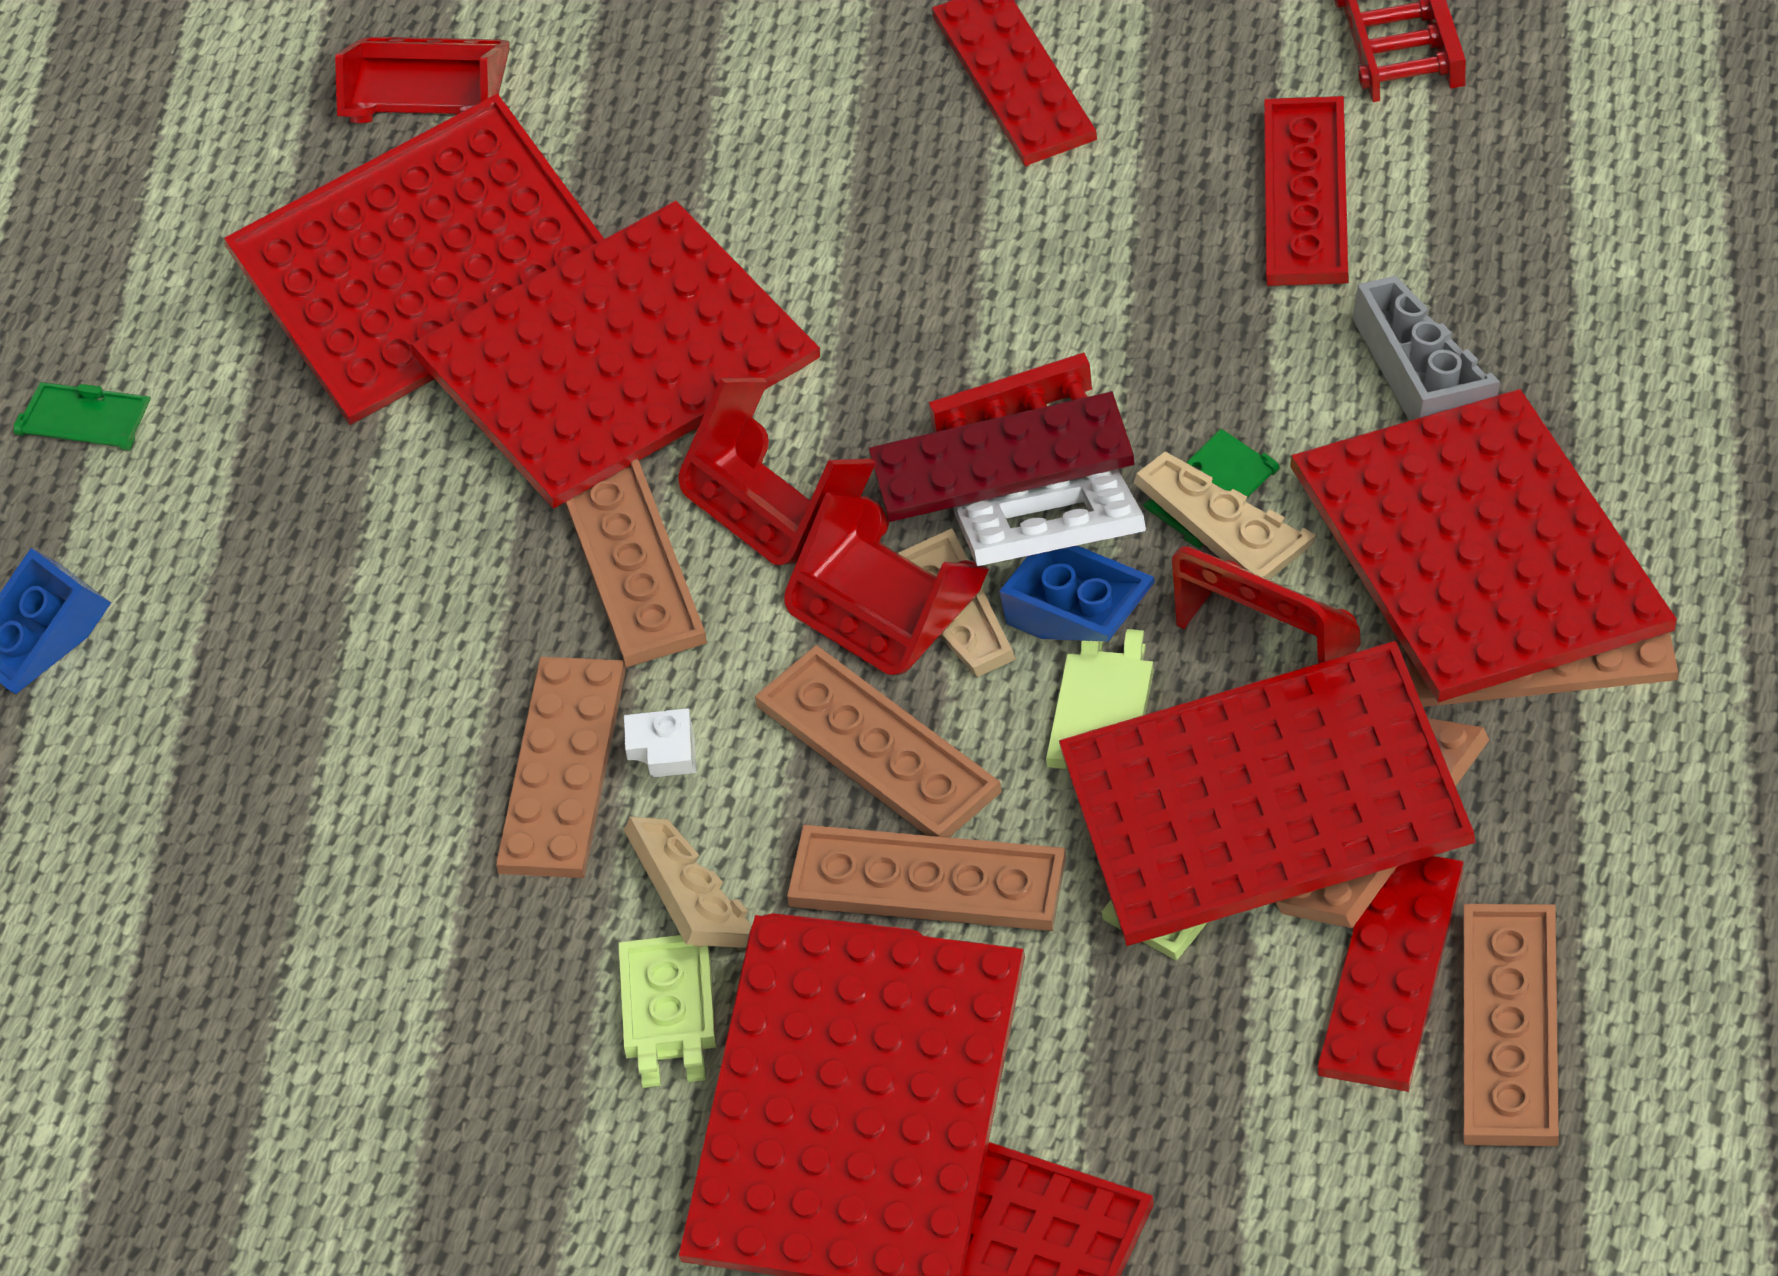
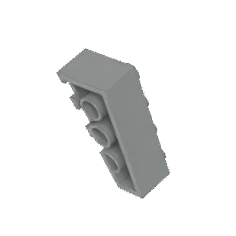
[1352,276,1500,421]

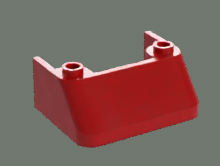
[678,378,876,565]

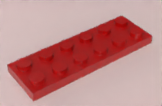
[932,0,1097,166]
[1264,96,1349,286]
[1318,856,1464,1092]

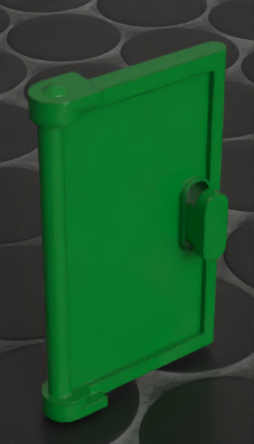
[14,382,151,451]
[1143,429,1280,549]

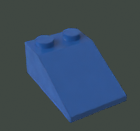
[999,545,1155,642]
[0,548,112,694]

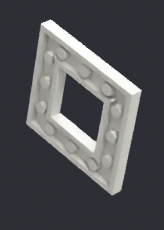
[954,469,1146,566]

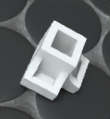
[624,708,697,777]

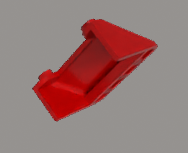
[335,37,510,123]
[784,492,989,675]
[1172,546,1361,663]

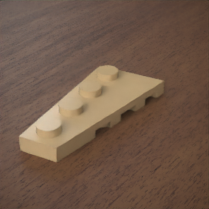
[1134,452,1316,579]
[898,528,1016,677]
[624,817,752,948]

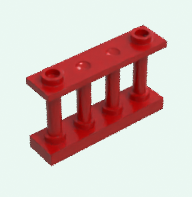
[1334,0,1466,102]
[929,352,1092,432]

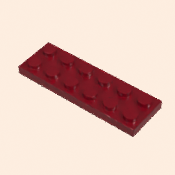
[869,391,1135,522]

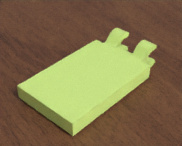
[1046,629,1154,769]
[619,935,717,1088]

